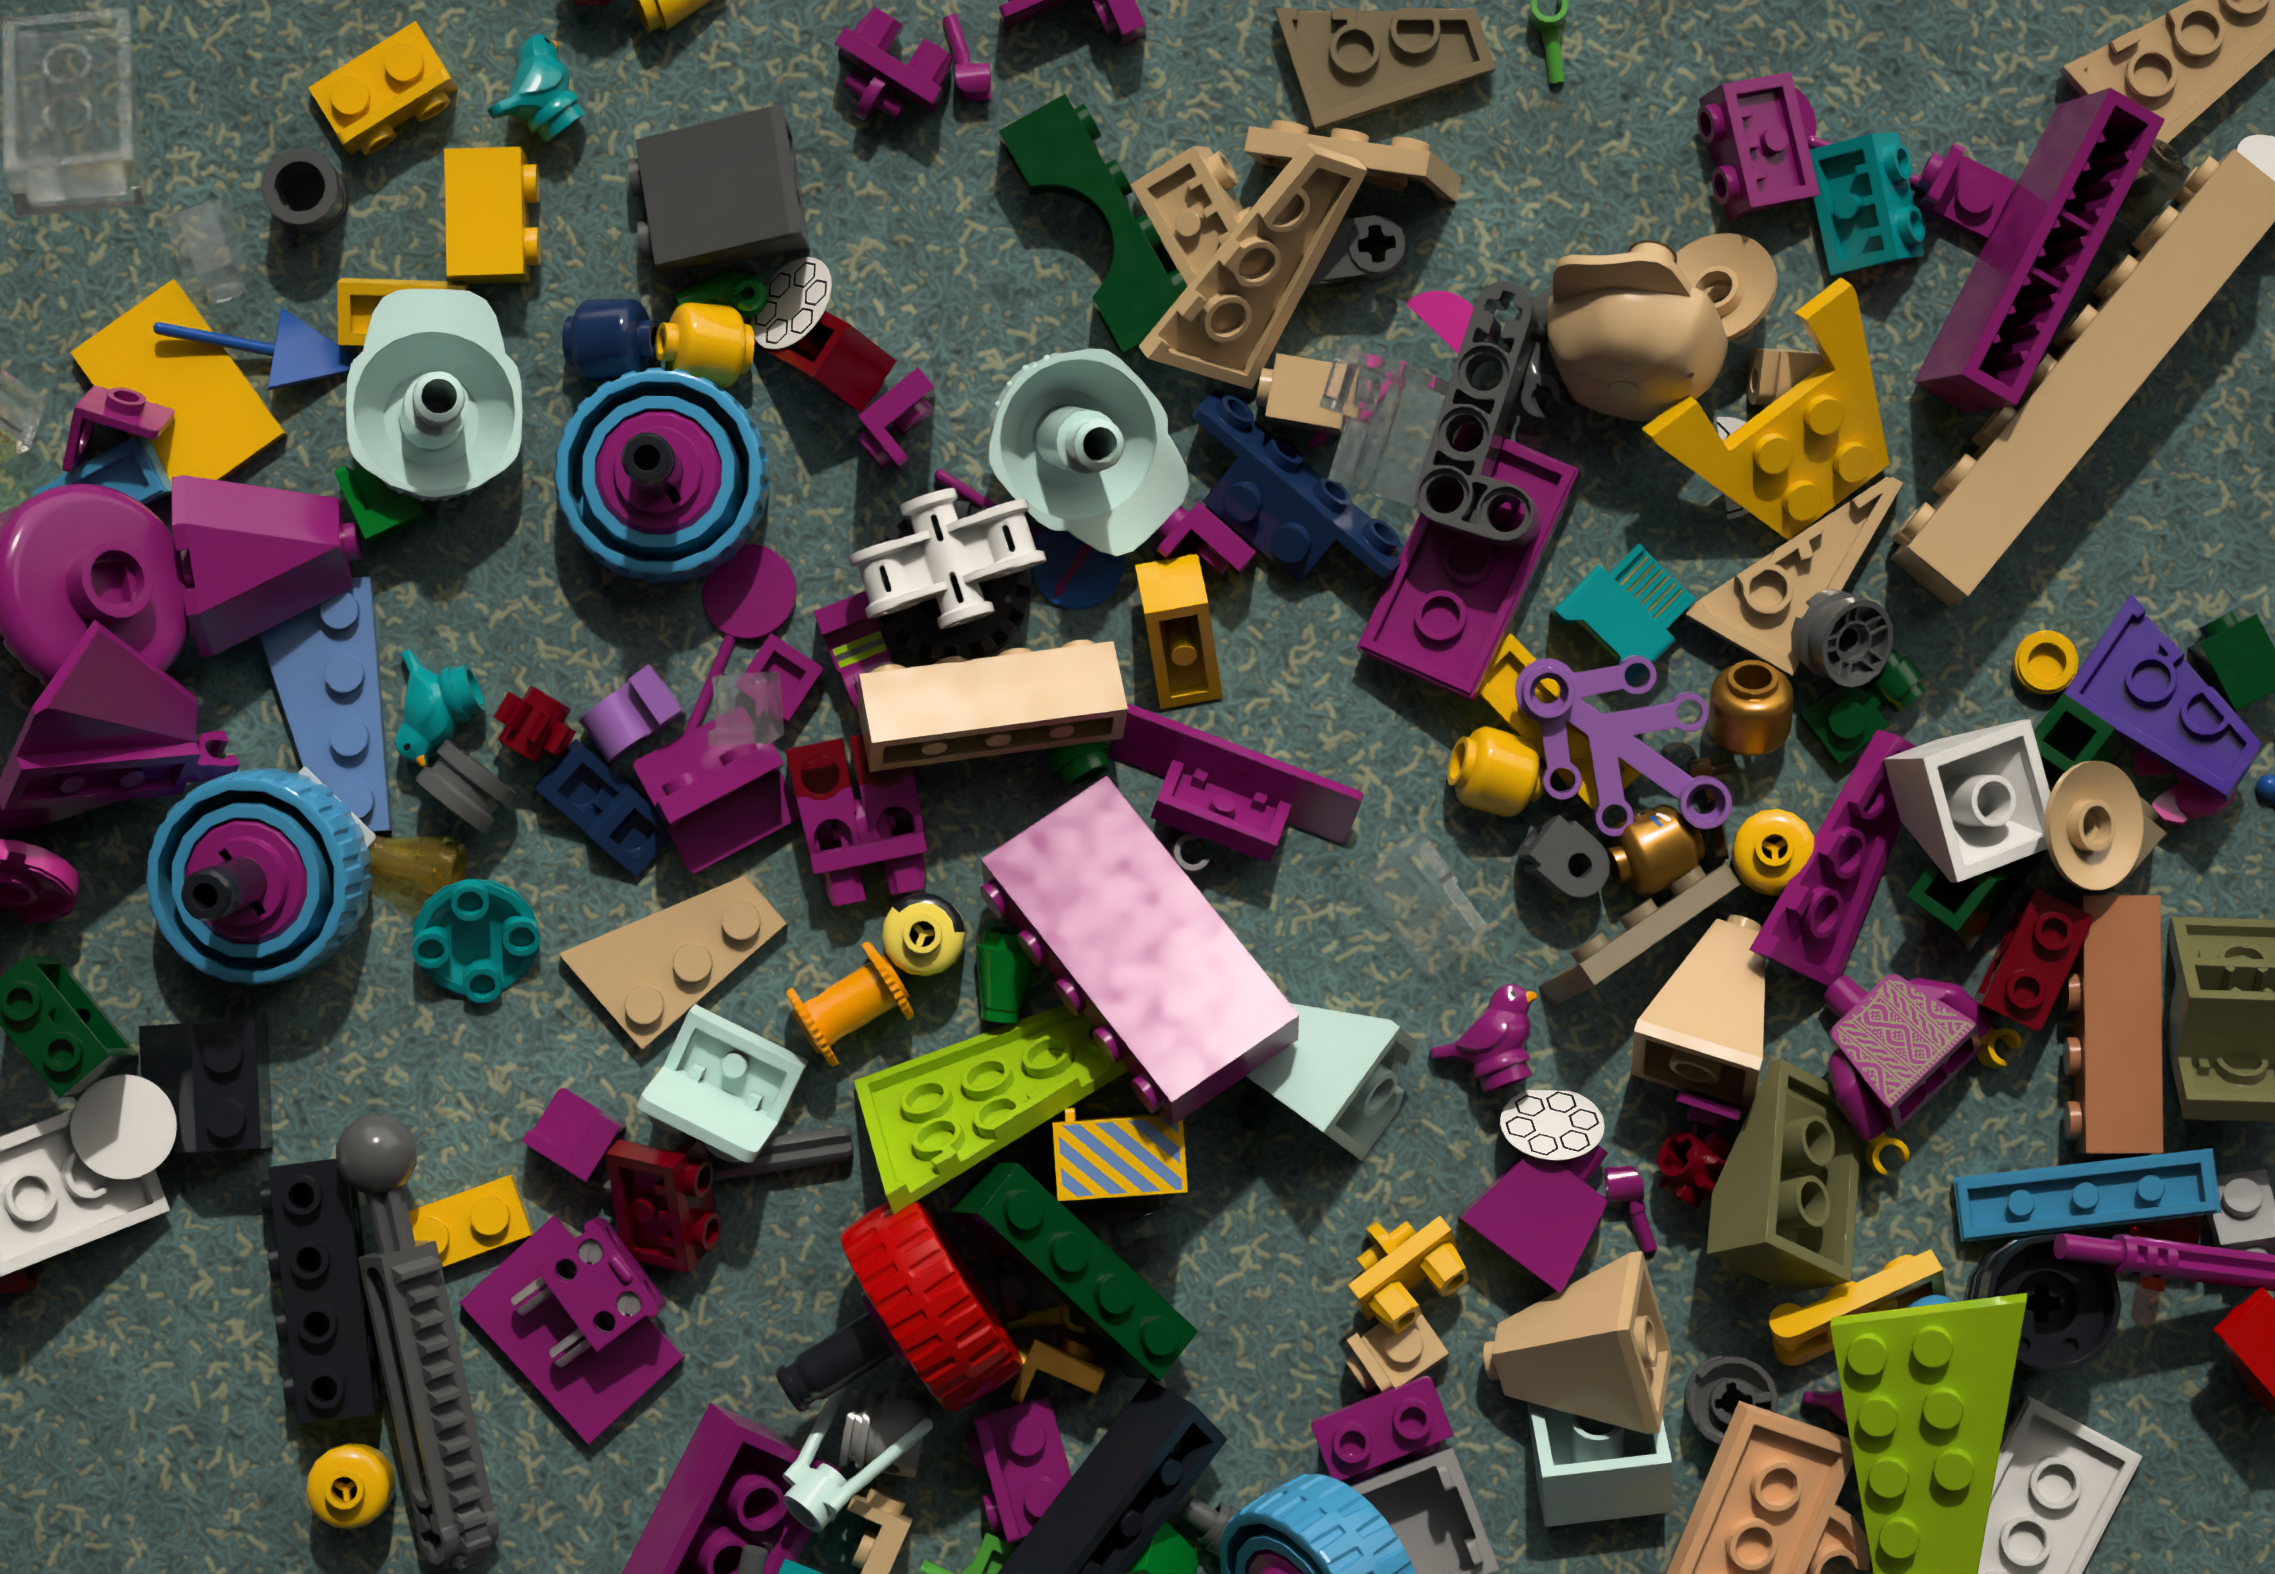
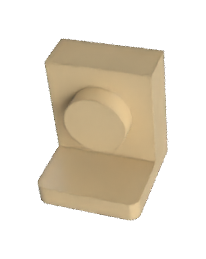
[1346,1313,1450,1393]
[847,1488,913,1574]

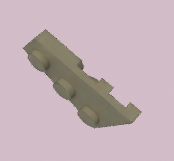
[1274,8,1496,132]

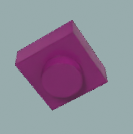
[735,633,825,722]

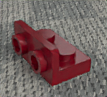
[1973,888,2093,1031]
[605,1135,722,1273]

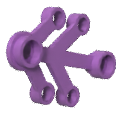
[1515,655,1732,836]

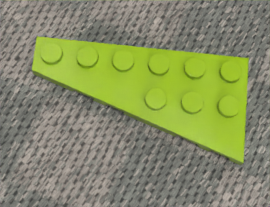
[854,1004,1128,1215]
[1830,1293,2027,1574]

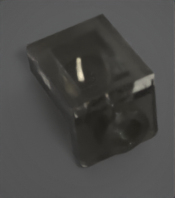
[2116,139,2190,233]

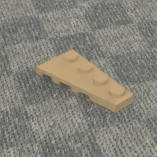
[2059,0,2275,165]
[1138,142,1368,390]

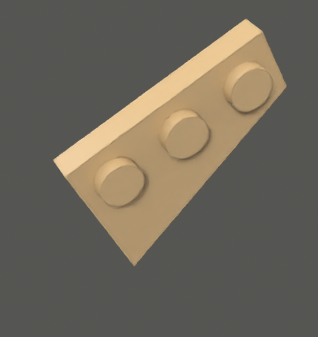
[1244,120,1462,203]

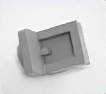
[2207,1169,2275,1255]

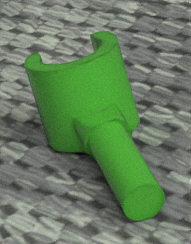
[1529,0,1568,84]

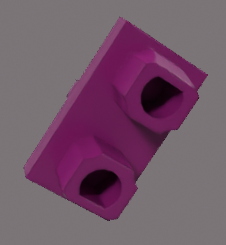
[835,7,953,122]

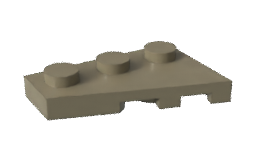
[1538,863,1740,1008]

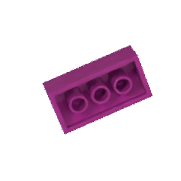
[621,1402,843,1574]

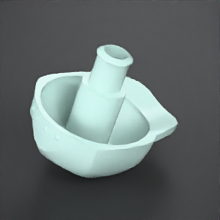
[346,289,523,501]
[987,349,1190,556]

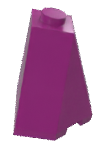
[172,475,362,657]

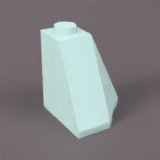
[1246,1003,1419,1161]

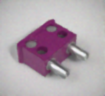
[511,1217,666,1368]

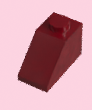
[754,311,897,413]

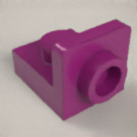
[1915,143,2017,241]
[1156,501,1257,577]

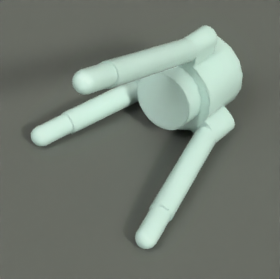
[782,1385,933,1533]

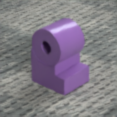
[579,664,686,764]

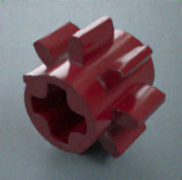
[493,685,576,764]
[1656,1123,1733,1209]

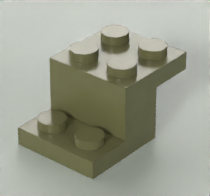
[2166,916,2275,1123]

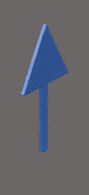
[153,307,356,391]

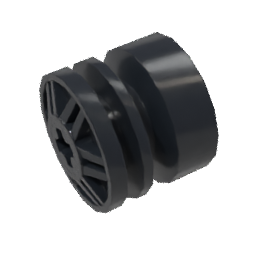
[1963,1234,2122,1372]

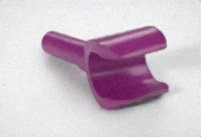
[942,14,992,101]
[1604,1165,1657,1253]

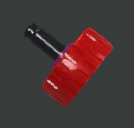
[775,1198,1023,1412]

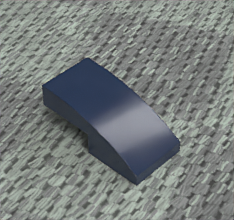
[534,739,671,877]

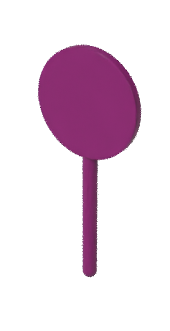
[682,544,797,736]

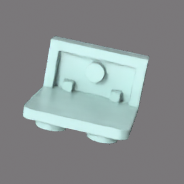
[637,1004,809,1163]

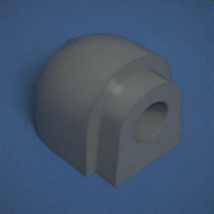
[1517,815,1610,898]

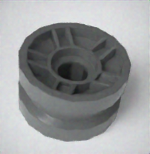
[1791,589,1893,687]
[415,739,517,834]
[1684,1354,1778,1445]

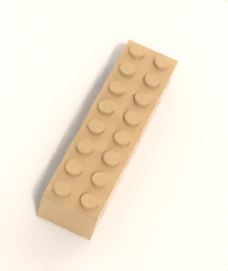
[1890,149,2275,606]

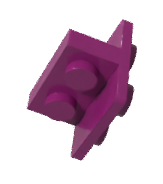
[633,706,801,874]

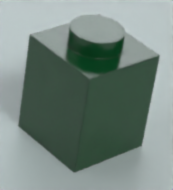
[2188,611,2275,712]

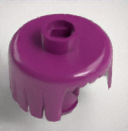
[0,484,190,687]

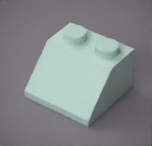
[1527,1402,1673,1527]

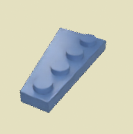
[259,576,393,832]

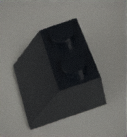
[139,1019,273,1153]

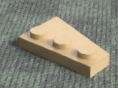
[559,876,788,1050]

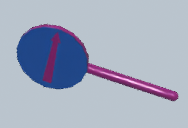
[934,469,1124,609]

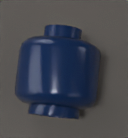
[562,299,659,381]

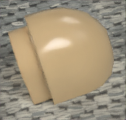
[1747,347,1824,410]

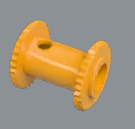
[786,941,914,1067]

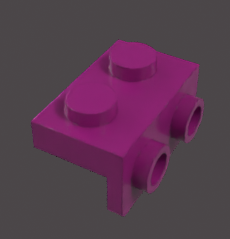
[1311,1376,1454,1483]

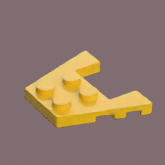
[1642,277,1890,541]

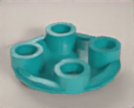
[412,879,540,1003]

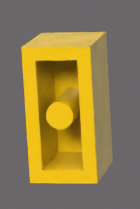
[444,147,541,284]

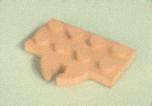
[1666,1401,1870,1574]

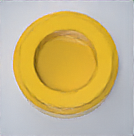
[2012,630,2079,695]

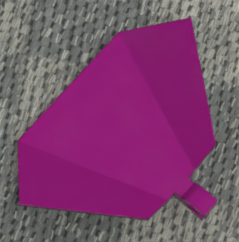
[0,620,240,839]

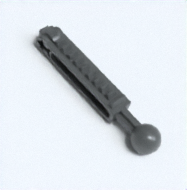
[336,1114,499,1571]

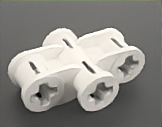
[848,488,1046,629]

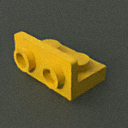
[308,21,458,155]

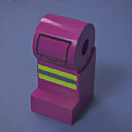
[813,591,894,720]

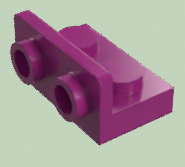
[1697,72,1820,220]
[857,367,935,474]
[966,1395,1072,1545]

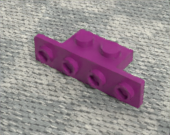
[1108,704,1364,863]

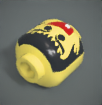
[882,893,966,977]

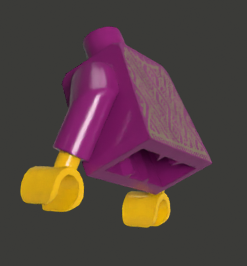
[1822,973,2022,1176]

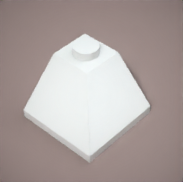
[1883,719,2051,883]

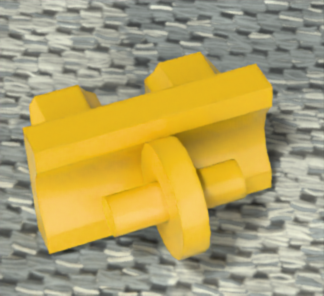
[1348,1216,1469,1334]

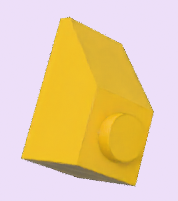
[1135,554,1223,709]

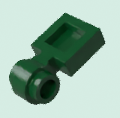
[1798,649,1926,764]

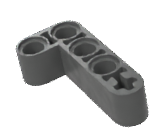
[1415,281,1542,549]

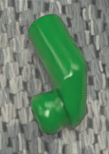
[673,269,768,318]

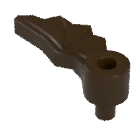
[1689,756,1732,861]

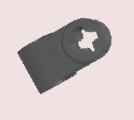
[1304,215,1406,292]

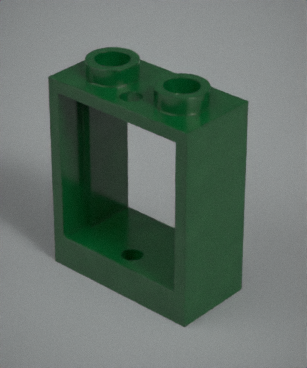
[0,955,139,1098]

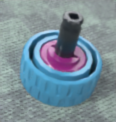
[553,367,770,584]
[146,768,372,986]
[1220,1474,1416,1574]

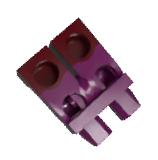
[785,734,929,907]

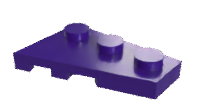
[2064,594,2262,803]

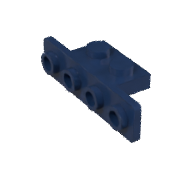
[1191,390,1404,584]

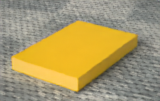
[70,278,287,494]

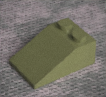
[1707,1059,1861,1293]

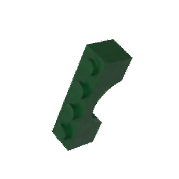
[999,94,1187,360]
[1906,693,2125,951]
[949,1162,1198,1381]

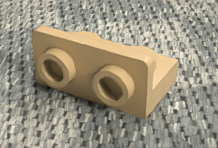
[1130,145,1252,286]

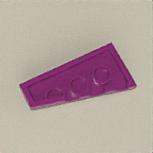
[1749,729,1917,988]

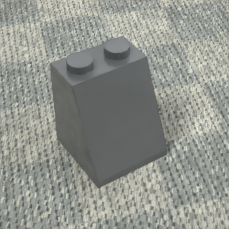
[627,105,810,274]

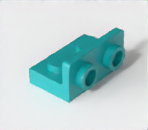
[1810,132,1925,276]

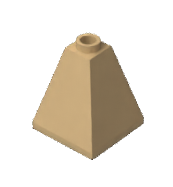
[1631,915,1766,1112]
[1483,1251,1672,1434]

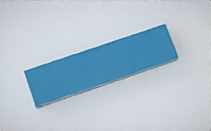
[1953,1148,2222,1242]

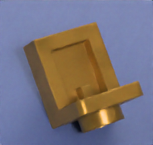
[1007,1336,1107,1404]

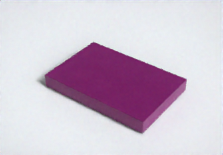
[459,1215,685,1445]

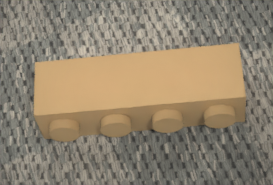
[857,640,1128,772]

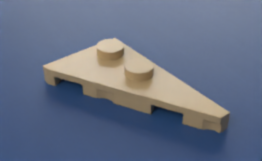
[1683,477,1903,677]

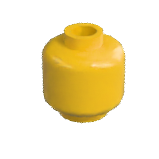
[655,302,755,388]
[1447,726,1546,817]
[1732,809,1814,896]
[306,1442,396,1530]

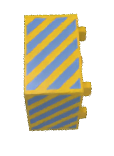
[1052,1107,1188,1201]

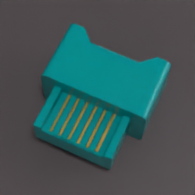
[1550,543,1696,686]

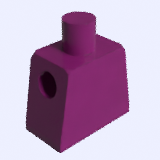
[1458,1145,1608,1293]

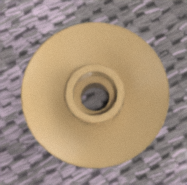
[1676,233,1777,342]
[2044,761,2144,890]

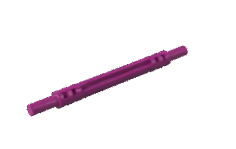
[2053,1233,2275,1292]

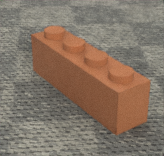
[2062,895,2163,1153]

